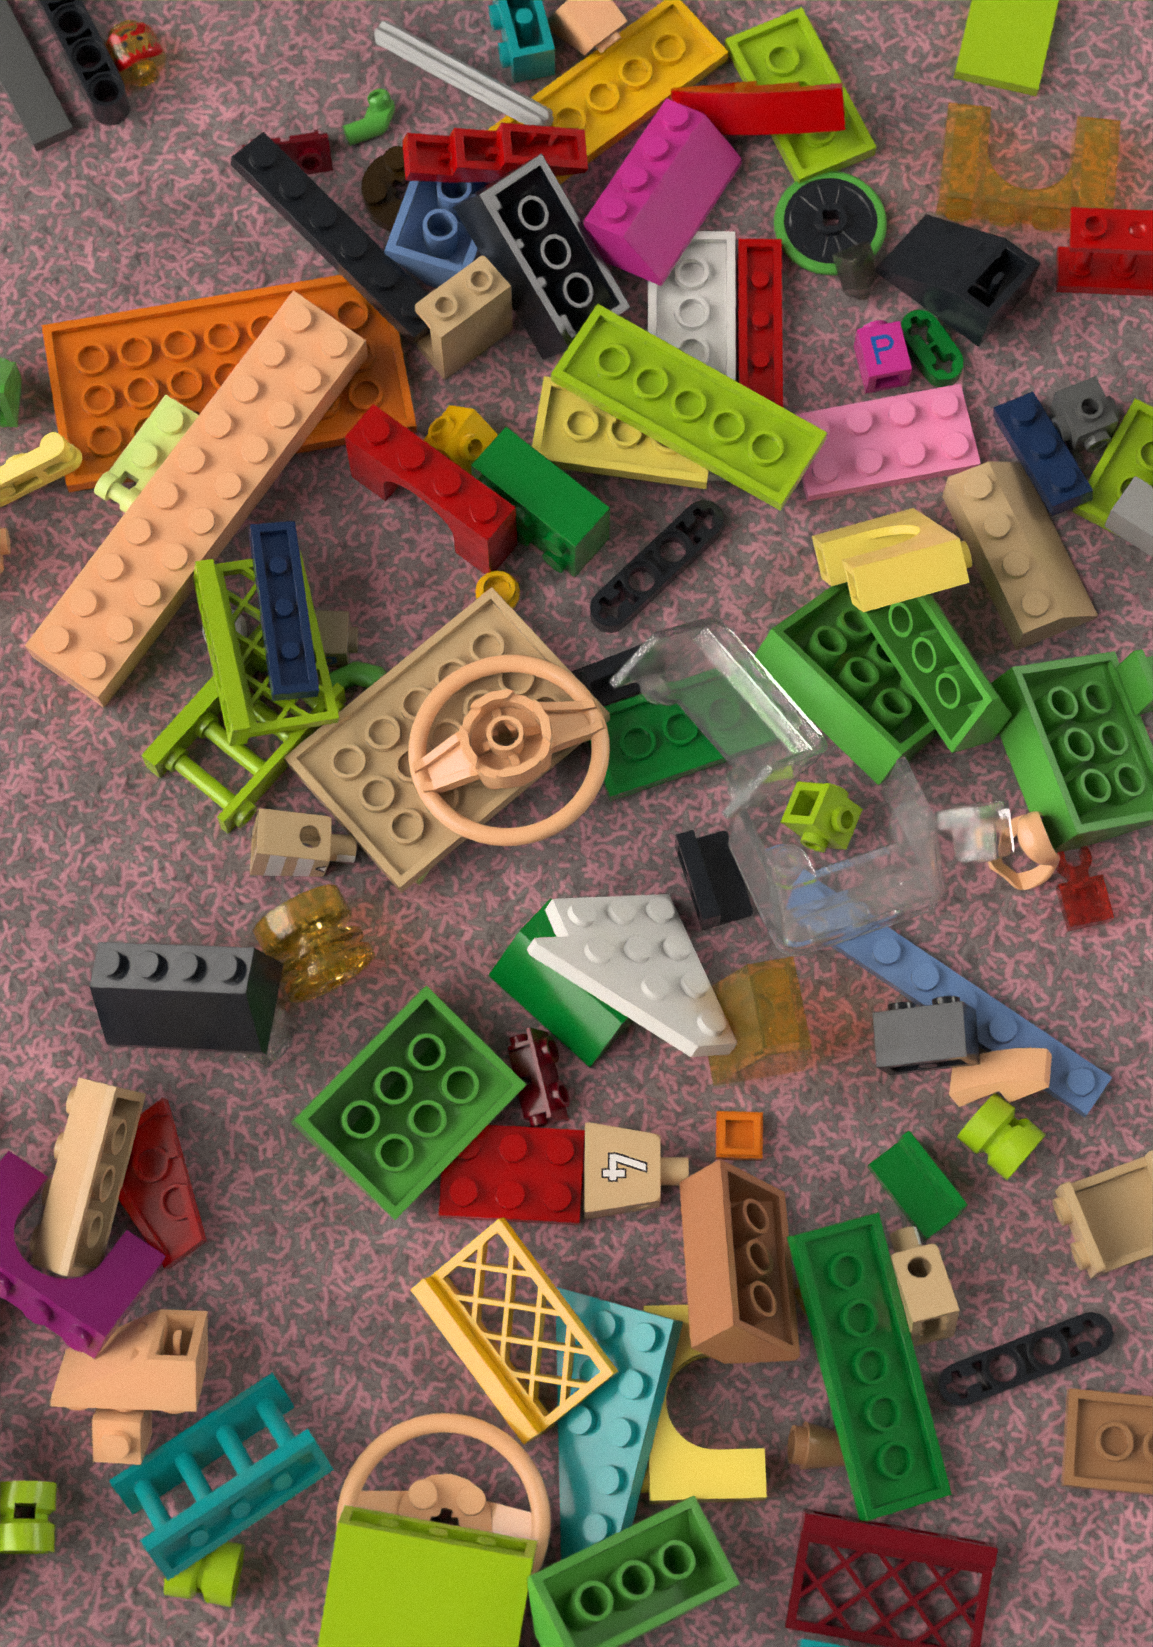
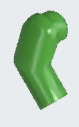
[343,89,395,146]
[329,661,387,690]

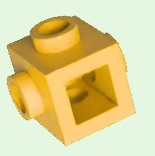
[424,405,498,475]

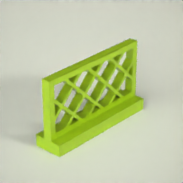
[192,551,339,746]

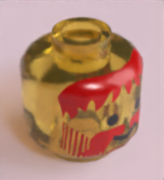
[104,20,167,87]

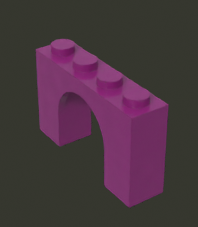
[0,1151,166,1359]

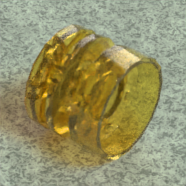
[252,884,375,1003]

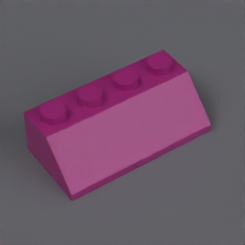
[584,98,742,286]

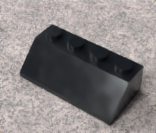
[453,154,630,360]
[89,942,284,1055]

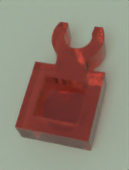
[1056,846,1114,932]

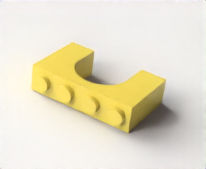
[812,508,972,612]
[640,1305,767,1504]

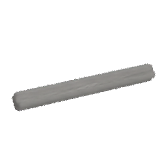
[374,20,554,126]

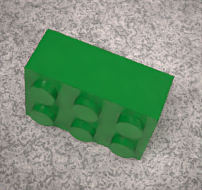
[471,427,610,577]

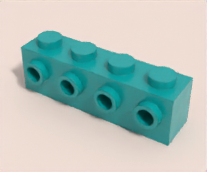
[488,0,555,83]

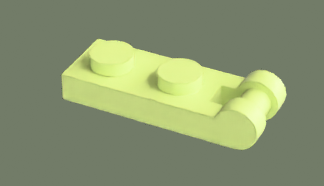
[94,395,199,512]

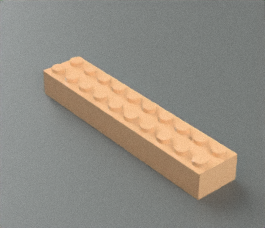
[25,290,368,707]

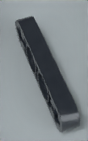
[590,500,724,633]
[936,1312,1113,1408]

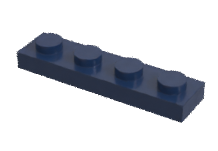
[248,521,319,701]

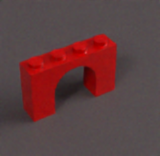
[345,404,517,574]

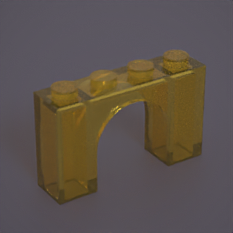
[935,102,1121,231]

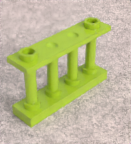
[141,623,347,834]

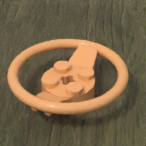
[408,654,610,846]
[336,1413,551,1575]

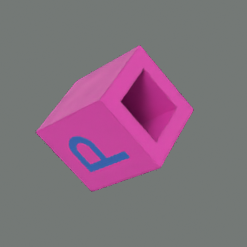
[854,320,912,394]

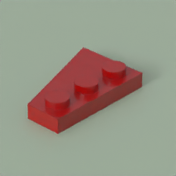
[118,1098,207,1269]

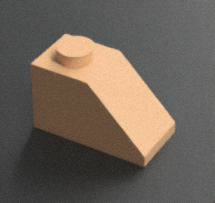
[548,0,627,56]

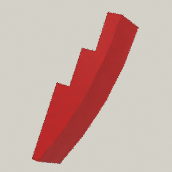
[671,81,846,135]
[402,123,588,182]

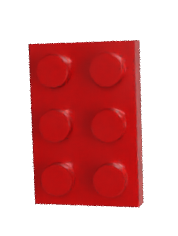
[438,1125,585,1226]

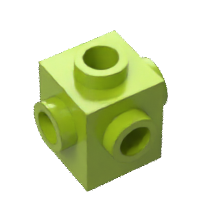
[780,781,863,852]

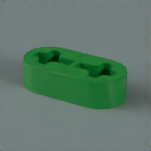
[901,309,964,387]

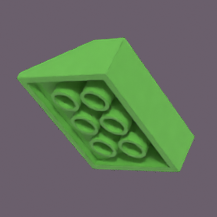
[751,582,938,786]
[991,651,1153,853]
[290,985,527,1220]

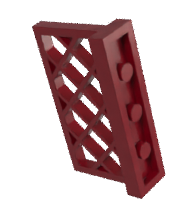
[785,1508,998,1647]

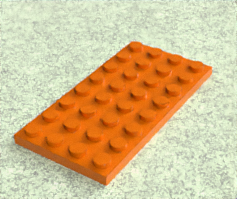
[41,274,417,493]

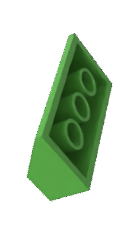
[859,594,1012,753]
[527,1495,740,1647]

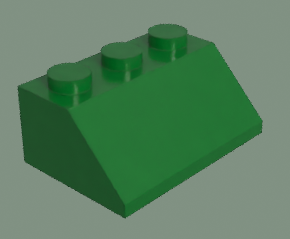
[488,898,634,1068]

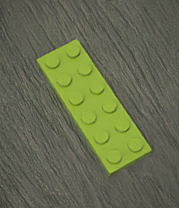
[551,304,827,511]

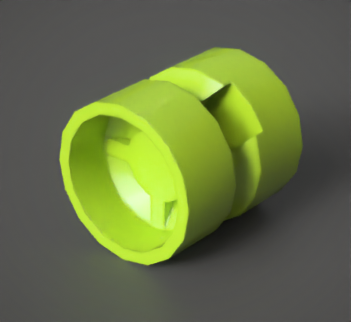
[956,1092,1046,1181]
[0,1481,57,1554]
[163,1541,245,1607]

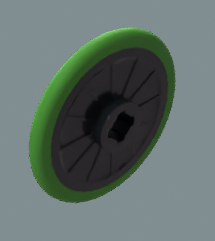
[774,171,887,275]

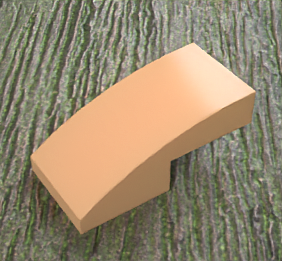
[949,1048,1052,1107]

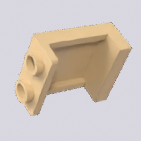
[415,256,513,380]
[1052,1150,1153,1279]

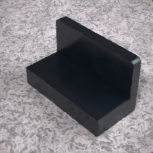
[675,830,753,931]

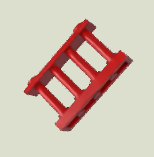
[1056,207,1153,296]

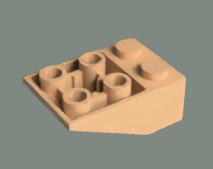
[50,1309,208,1414]

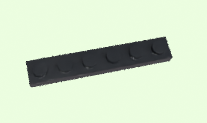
[231,131,430,345]

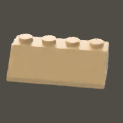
[942,461,1098,651]
[30,1077,146,1277]

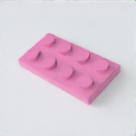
[795,384,981,502]

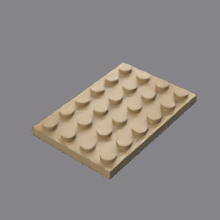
[284,587,610,893]

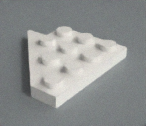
[527,894,738,1057]

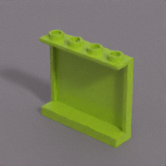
[317,1505,538,1647]

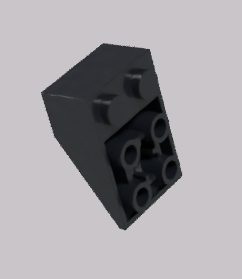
[874,214,1041,347]

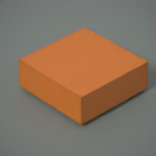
[715,1111,763,1161]

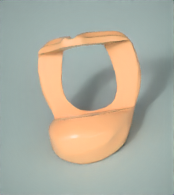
[987,811,1060,890]

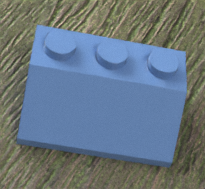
[385,181,491,288]

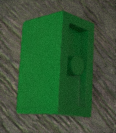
[867,1131,968,1242]

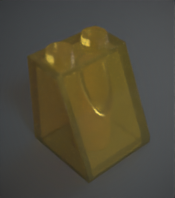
[707,956,812,1086]

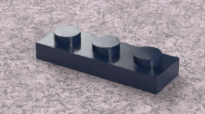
[993,392,1093,516]

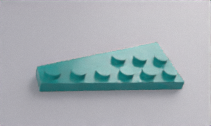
[556,1287,683,1560]

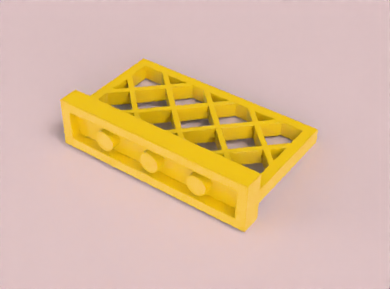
[411,1217,619,1445]

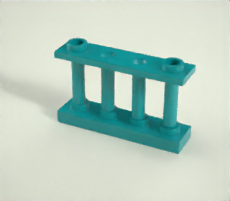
[109,1372,334,1581]

